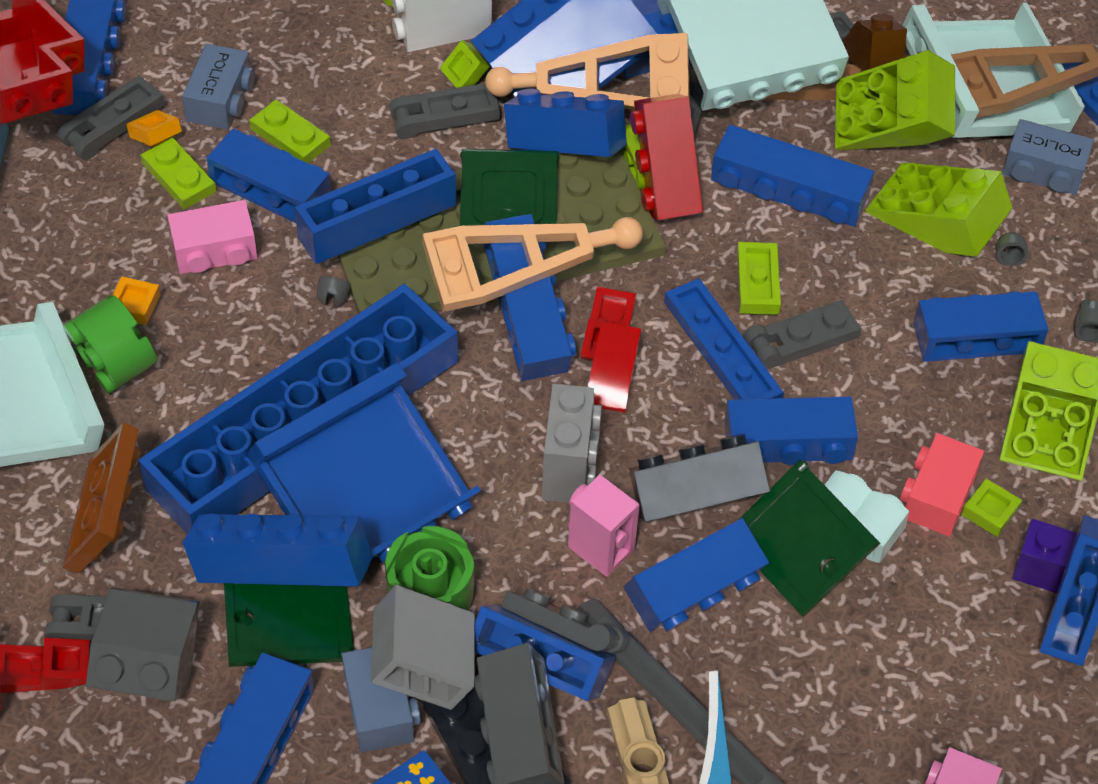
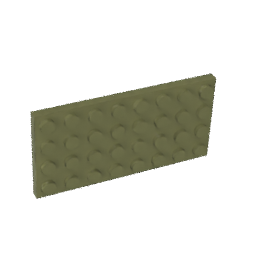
[337,149,666,314]

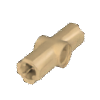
[607,697,669,784]

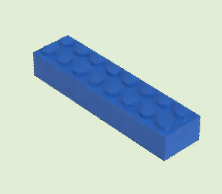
[138,283,458,534]

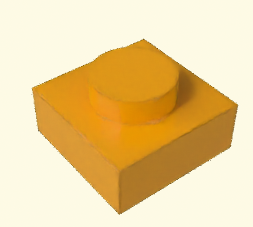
[126,110,182,147]
[112,276,161,325]

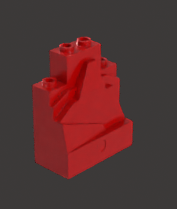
[0,0,85,124]

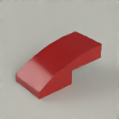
[580,286,636,361]
[588,322,641,413]
[0,637,90,693]

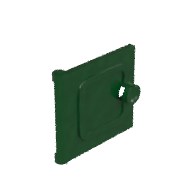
[460,149,560,226]
[738,459,880,617]
[224,583,353,667]

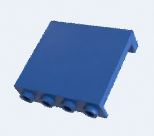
[247,362,481,574]

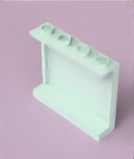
[658,0,849,111]
[902,3,1085,138]
[0,302,105,467]

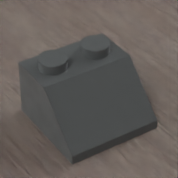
[86,587,200,701]

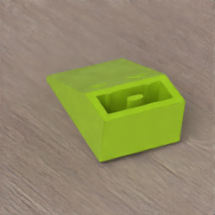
[835,50,955,150]
[865,163,1013,257]
[999,341,1098,481]

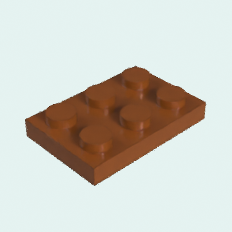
[63,422,140,573]

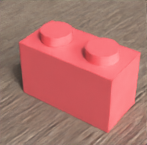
[900,433,984,537]

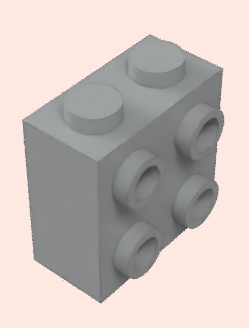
[542,384,602,503]
[371,585,474,710]

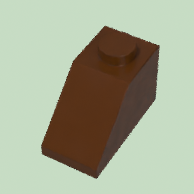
[842,14,907,71]

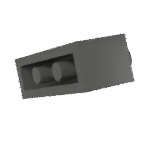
[474,643,564,784]

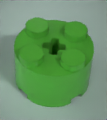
[63,295,158,394]
[385,526,474,611]

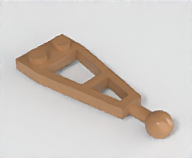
[951,44,1098,118]

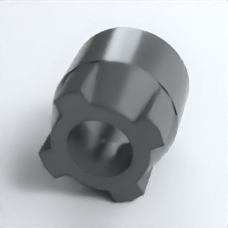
[1075,299,1098,343]

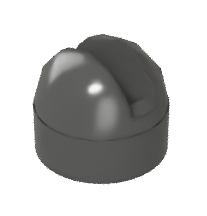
[996,232,1028,266]
[317,276,351,308]

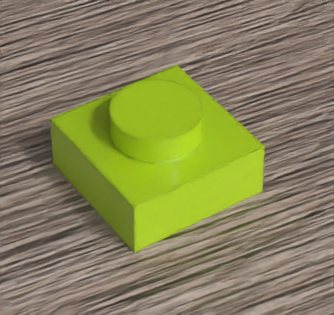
[440,40,490,88]
[961,478,1023,537]

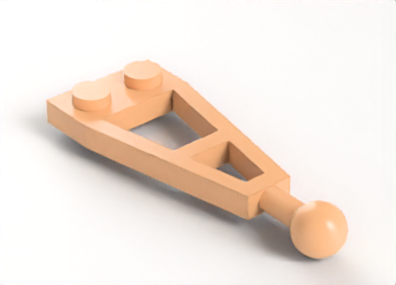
[485,33,690,110]
[422,217,643,312]

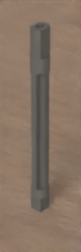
[578,598,784,784]

